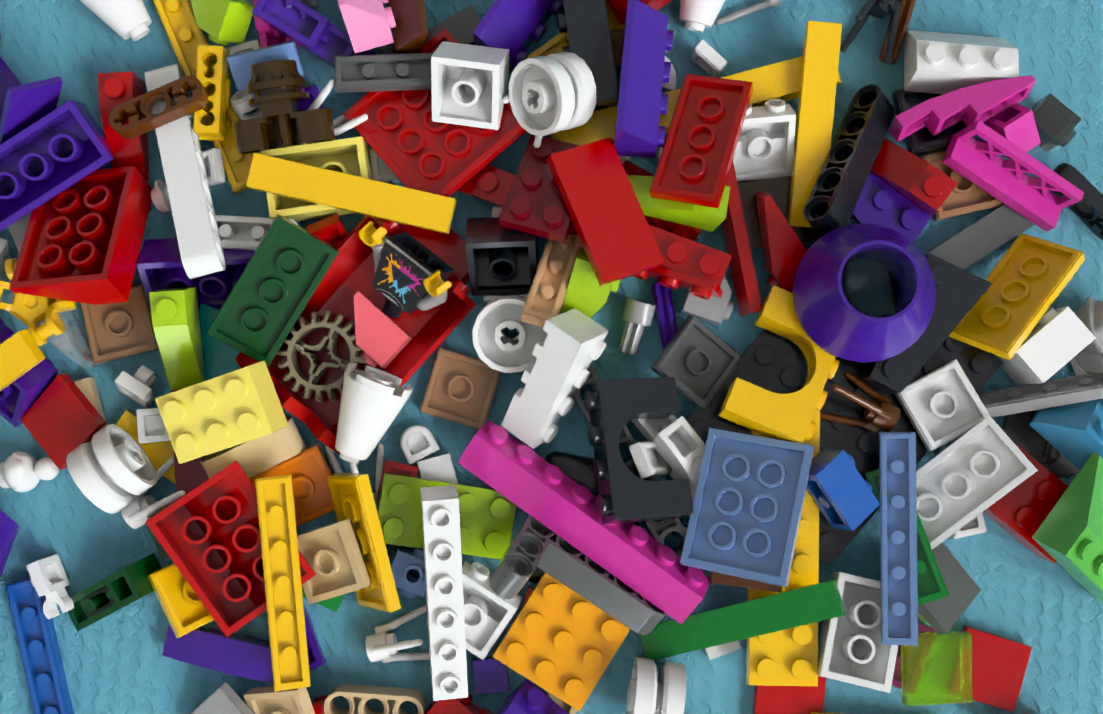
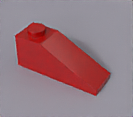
[98,71,150,180]
[870,138,958,216]
[756,191,807,293]

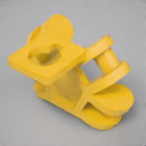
[0,258,76,347]

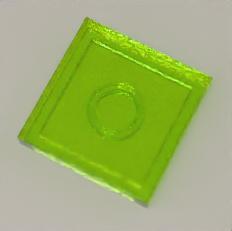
[901,631,973,706]

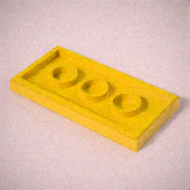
[949,233,1085,360]
[327,473,401,613]

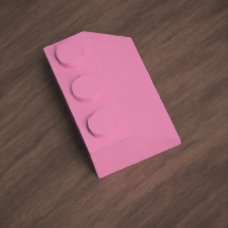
[337,0,396,53]

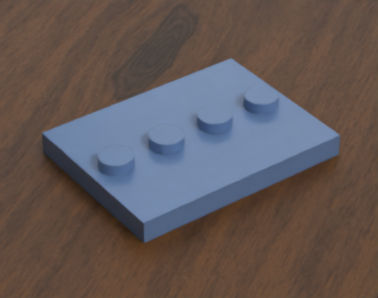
[680,428,814,587]

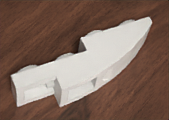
[631,414,705,502]

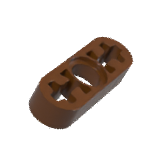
[108,76,208,139]

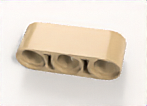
[200,417,306,479]
[324,684,427,714]

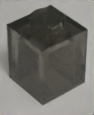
[1031,93,1081,152]

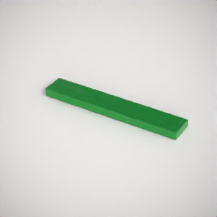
[640,579,846,660]

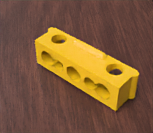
[193,45,231,141]

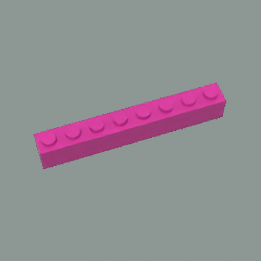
[457,420,711,624]

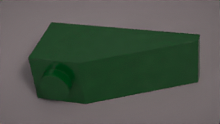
[67,553,163,631]

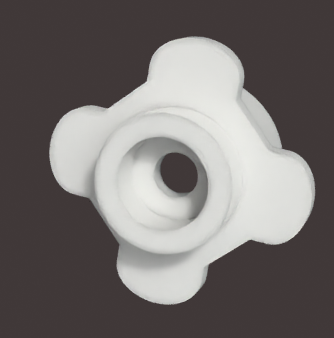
[151,179,171,213]

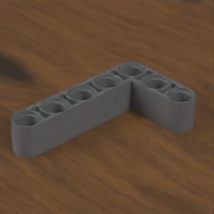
[489,516,666,635]

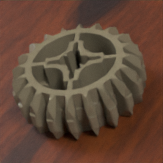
[277,311,367,402]

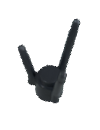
[840,0,903,65]

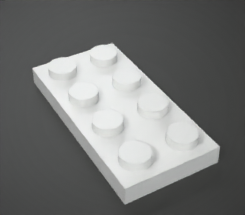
[916,415,1038,549]

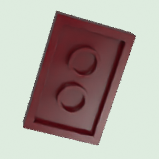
[499,135,580,243]

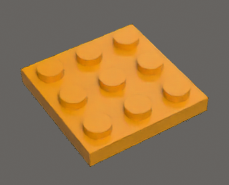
[493,572,630,712]

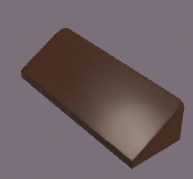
[388,0,429,53]

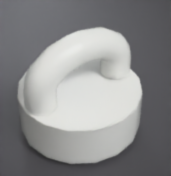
[229,89,262,120]

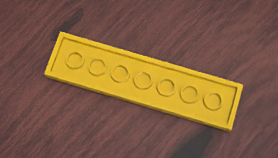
[746,410,820,686]

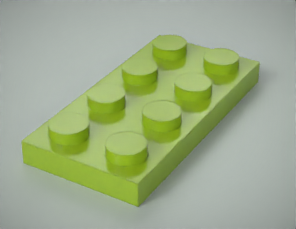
[377,473,516,559]

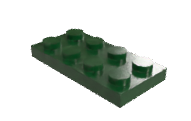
[206,214,339,366]

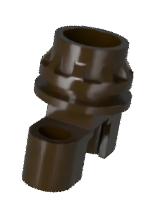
[234,60,336,154]

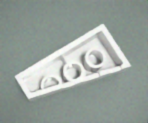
[501,308,608,449]

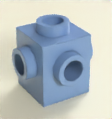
[391,546,426,599]

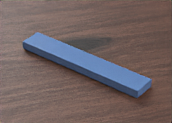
[879,432,918,646]

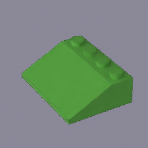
[1032,452,1103,602]

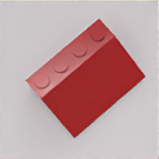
[9,166,152,305]
[145,461,316,637]

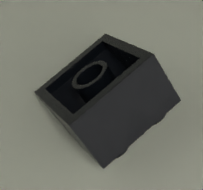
[465,217,537,296]

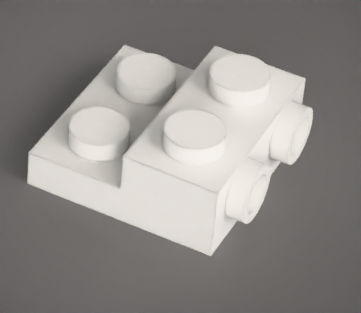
[733,99,796,182]
[426,561,522,660]

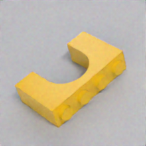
[718,285,839,444]

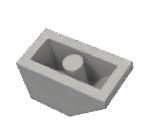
[679,277,734,326]

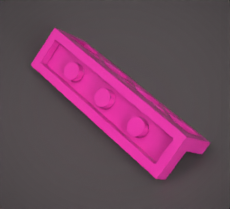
[942,120,1084,232]

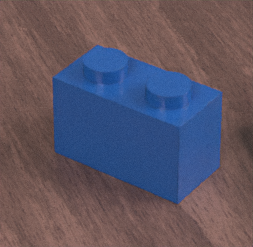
[806,449,880,531]

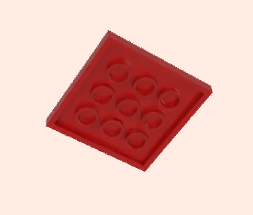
[343,28,526,197]

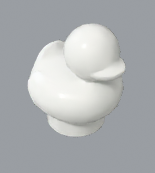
[0,451,59,492]

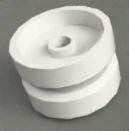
[509,52,597,136]
[472,294,547,373]
[66,424,158,514]
[626,657,686,714]

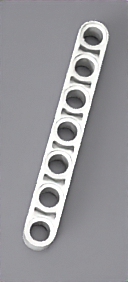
[144,64,226,279]

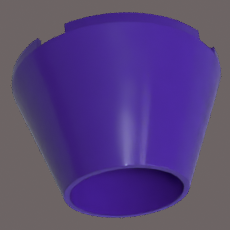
[792,223,936,363]

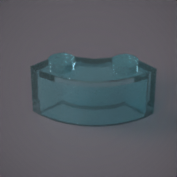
[841,259,894,318]

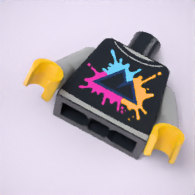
[359,221,454,319]

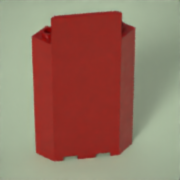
[235,215,476,455]

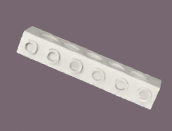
[420,485,468,701]

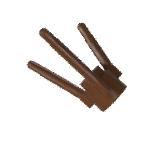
[820,371,900,434]

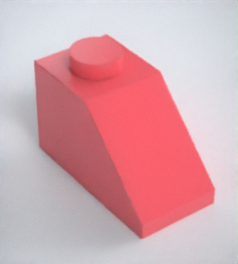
[354,291,412,368]

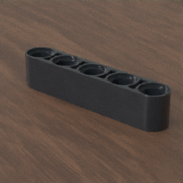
[803,84,895,237]

